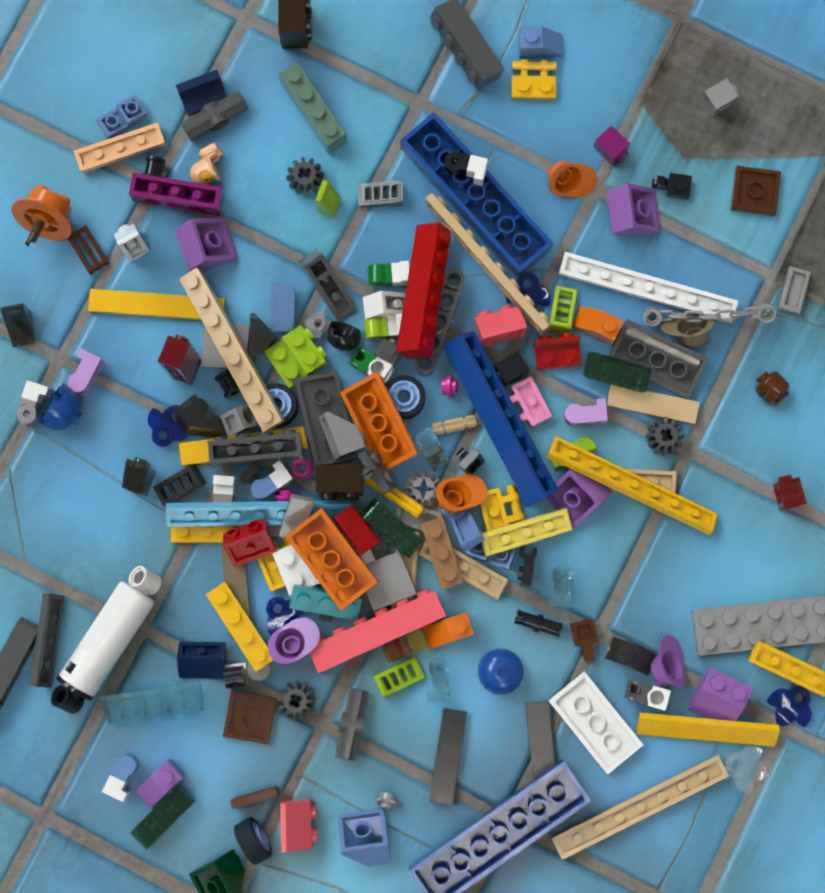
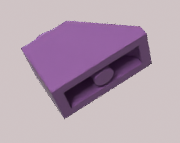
[136,759,186,808]

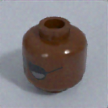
[755,371,789,405]

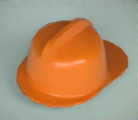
[547,161,597,198]
[435,474,488,514]

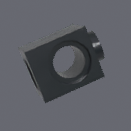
[494,351,530,387]

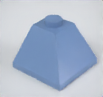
[338,809,391,866]

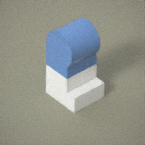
[251,460,294,500]
[102,755,139,802]

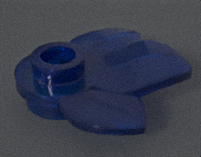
[506,272,551,309]
[148,405,193,447]
[266,597,305,636]
[767,686,812,727]

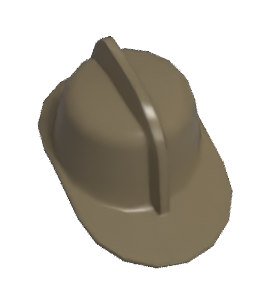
[660,316,715,347]

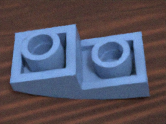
[96,95,147,139]
[270,284,295,332]
[465,542,518,570]

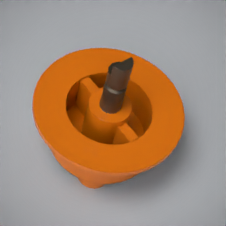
[11,185,72,247]

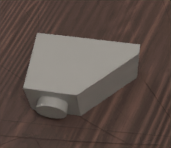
[318,412,365,460]

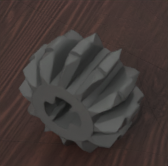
[286,157,324,196]
[645,417,685,456]
[276,681,316,721]

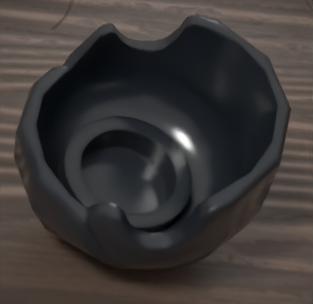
[327,321,361,351]

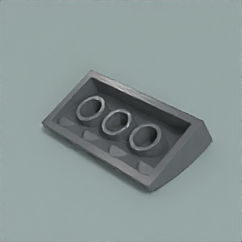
[607,319,709,399]

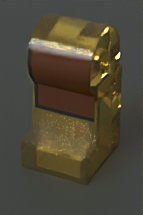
[381,628,428,663]

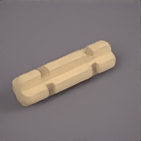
[432,415,477,436]

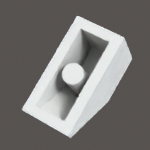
[363,291,406,319]

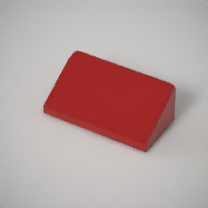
[334,505,380,556]

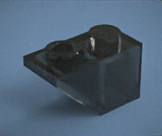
[171,394,225,438]
[122,457,156,497]

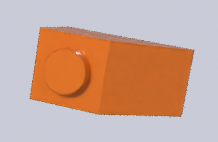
[572,306,624,346]
[422,612,474,649]

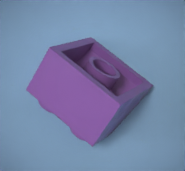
[607,183,660,236]
[175,218,238,271]
[546,469,613,528]
[687,667,753,721]

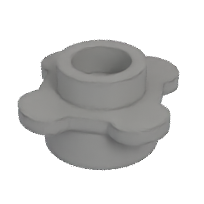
[305,311,330,338]
[375,792,399,811]

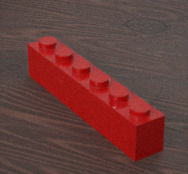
[396,222,451,359]

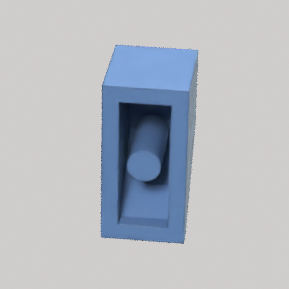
[518,26,563,58]

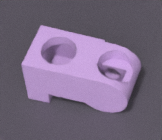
[68,349,104,395]
[563,398,608,426]

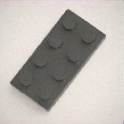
[292,371,358,468]

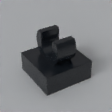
[456,448,485,475]

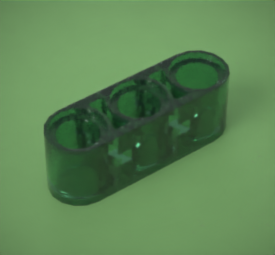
[582,352,652,392]
[359,498,424,559]
[130,784,195,850]

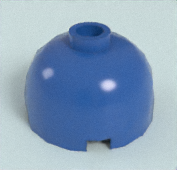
[38,383,82,430]
[478,649,524,695]

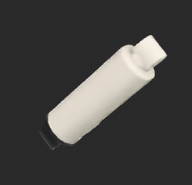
[51,566,161,714]

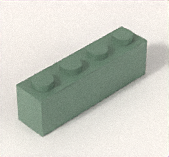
[279,62,347,154]

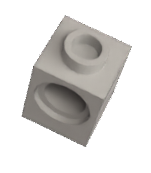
[701,78,739,117]
[220,404,259,437]

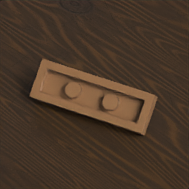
[421,517,463,590]

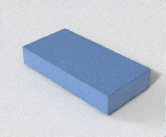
[449,508,485,552]

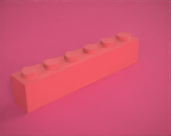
[310,589,446,673]

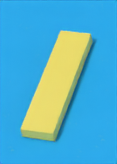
[481,508,572,557]

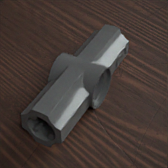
[181,91,248,141]
[335,687,369,761]

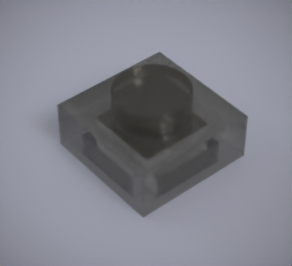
[237,462,262,486]

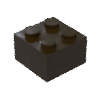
[278,0,312,49]
[316,464,364,501]

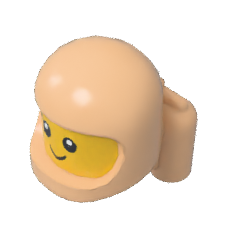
[190,142,224,185]

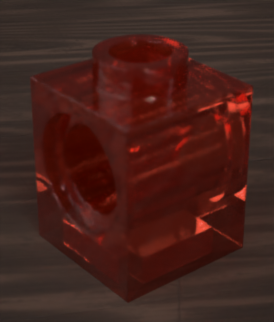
[773,475,807,511]

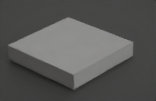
[201,324,250,369]
[366,551,417,611]

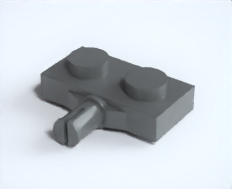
[358,449,398,494]

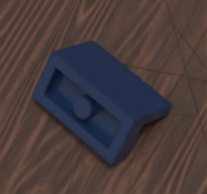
[175,69,227,116]
[177,642,226,678]

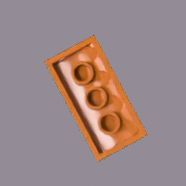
[340,371,419,470]
[285,508,380,610]

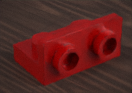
[533,333,582,371]
[223,518,277,567]

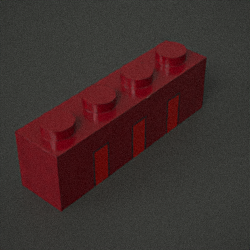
[158,335,201,386]

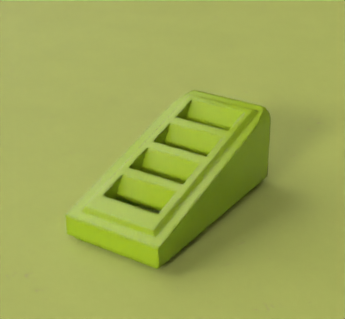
[315,180,341,218]
[548,285,578,335]
[373,657,425,698]

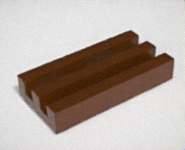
[67,225,109,275]
[230,786,279,809]

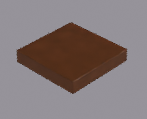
[730,166,781,216]
[223,690,277,744]

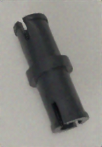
[514,609,563,637]

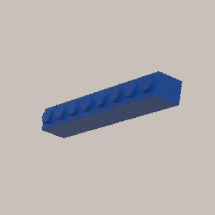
[443,331,559,507]

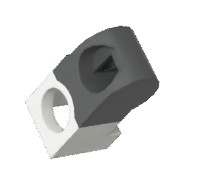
[624,680,671,711]

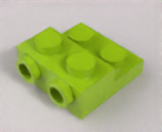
[264,325,327,389]

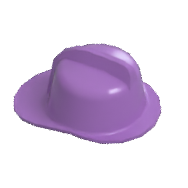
[268,617,320,664]
[651,635,685,688]

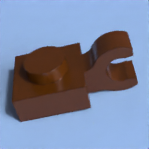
[570,619,598,661]

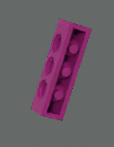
[129,173,224,216]

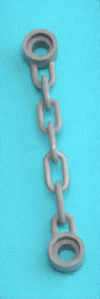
[643,303,776,327]

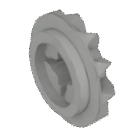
[405,471,440,507]

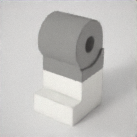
[16,380,53,425]
[213,475,237,502]

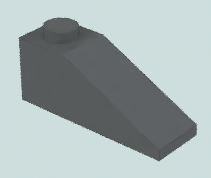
[298,249,357,321]

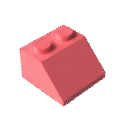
[474,305,527,347]
[280,798,317,852]

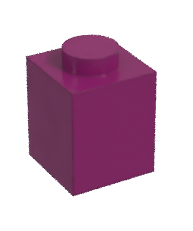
[593,125,630,165]

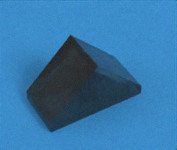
[0,303,36,347]
[249,313,278,362]
[605,637,656,676]

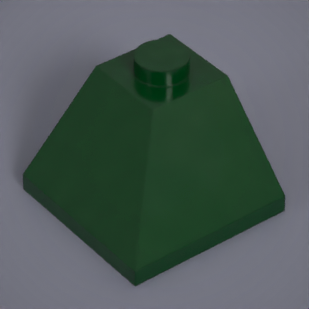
[189,849,245,893]

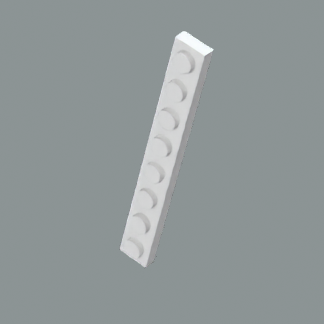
[558,252,738,324]

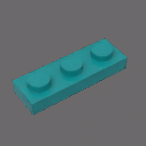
[289,584,362,620]

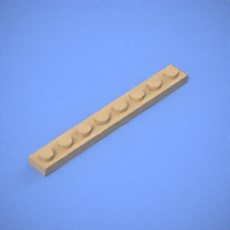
[425,193,550,336]
[179,267,285,432]
[551,755,729,860]

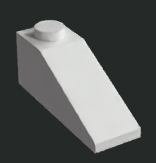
[114,223,150,262]

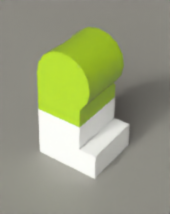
[364,314,402,340]

